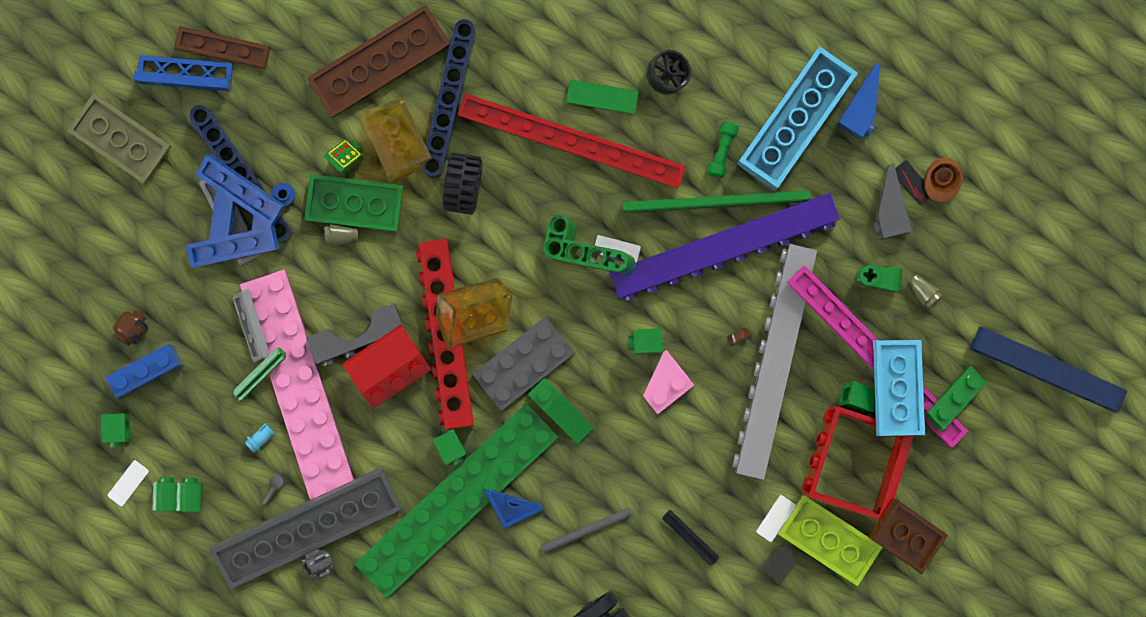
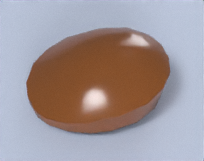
[924,157,963,202]

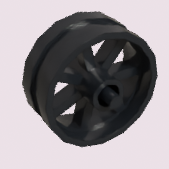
[646,50,691,95]

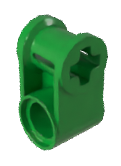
[856,265,903,292]

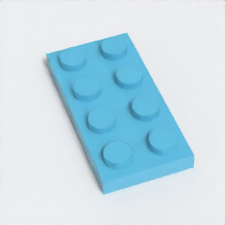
[873,340,925,436]

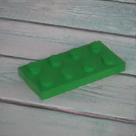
[304,174,404,232]

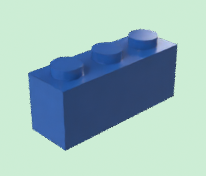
[105,344,184,398]

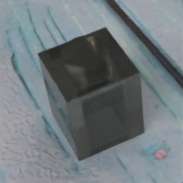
[760,545,798,583]

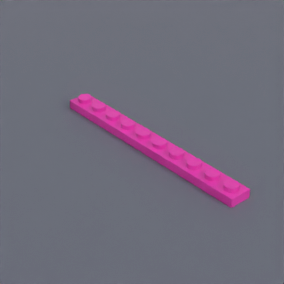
[786,265,968,448]

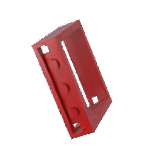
[802,405,914,520]

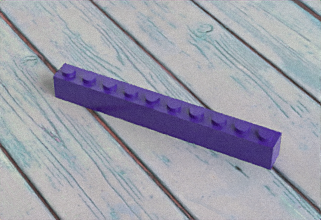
[609,193,840,302]

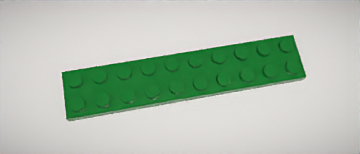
[355,403,558,598]

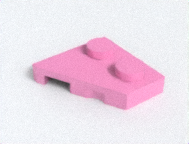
[643,350,694,414]

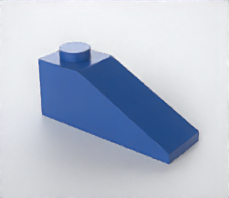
[836,63,880,140]

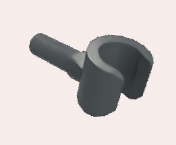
[263,473,286,505]

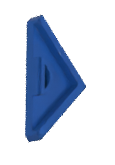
[485,489,543,529]

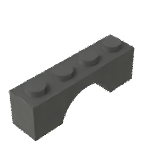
[306,304,406,367]

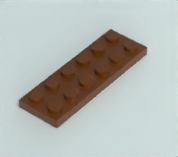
[307,5,450,118]

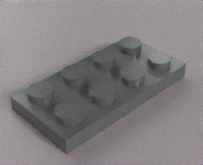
[472,316,575,411]

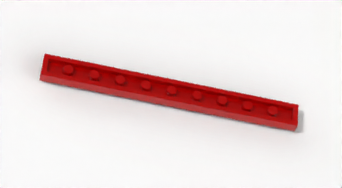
[457,93,686,189]

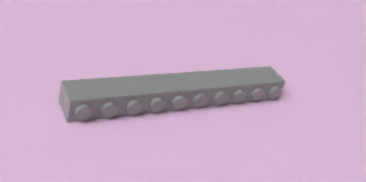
[732,244,817,480]

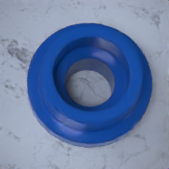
[271,183,295,206]

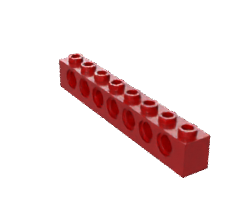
[416,239,474,429]

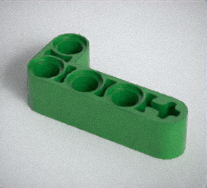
[544,215,636,275]

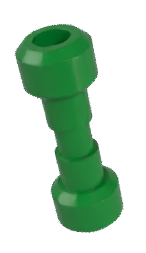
[707,121,739,178]

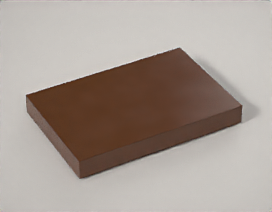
[868,498,948,574]

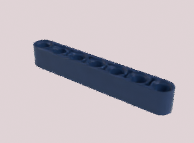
[422,19,476,179]
[189,105,292,243]
[970,327,1128,413]

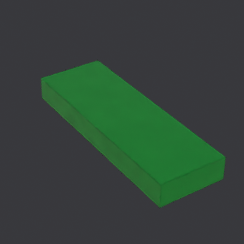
[566,80,639,115]

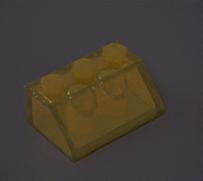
[359,96,431,184]
[436,278,513,348]

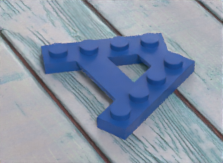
[186,154,285,268]

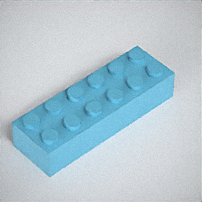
[737,46,858,191]

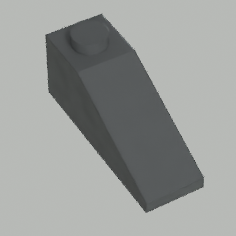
[873,163,911,240]

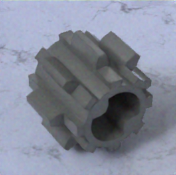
[302,549,333,580]

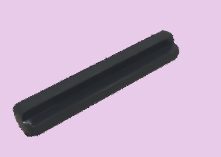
[662,510,719,565]

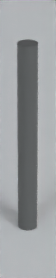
[541,508,631,553]

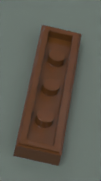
[174,26,271,70]

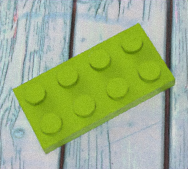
[778,495,883,586]

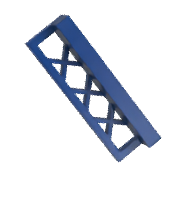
[134,55,233,92]

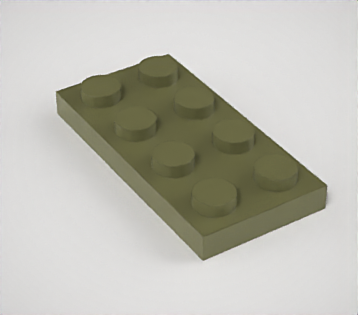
[67,93,172,184]

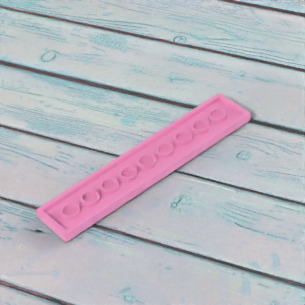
[240,270,354,500]

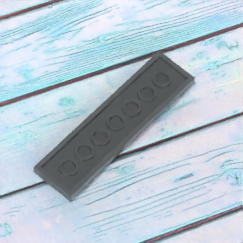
[209,467,402,589]

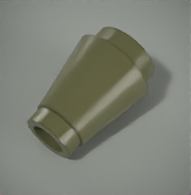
[324,224,358,247]
[908,274,943,309]

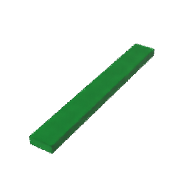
[622,190,810,214]

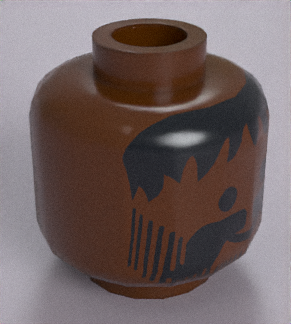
[113,310,148,346]

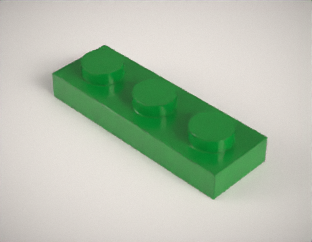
[924,366,987,431]

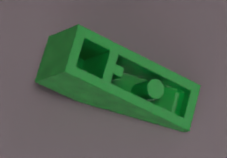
[528,378,594,444]

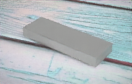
[232,289,270,362]

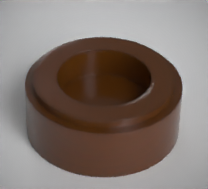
[727,328,751,346]

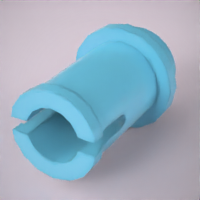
[245,423,275,453]

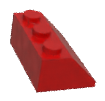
[342,324,432,409]

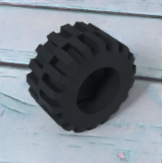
[442,153,483,215]

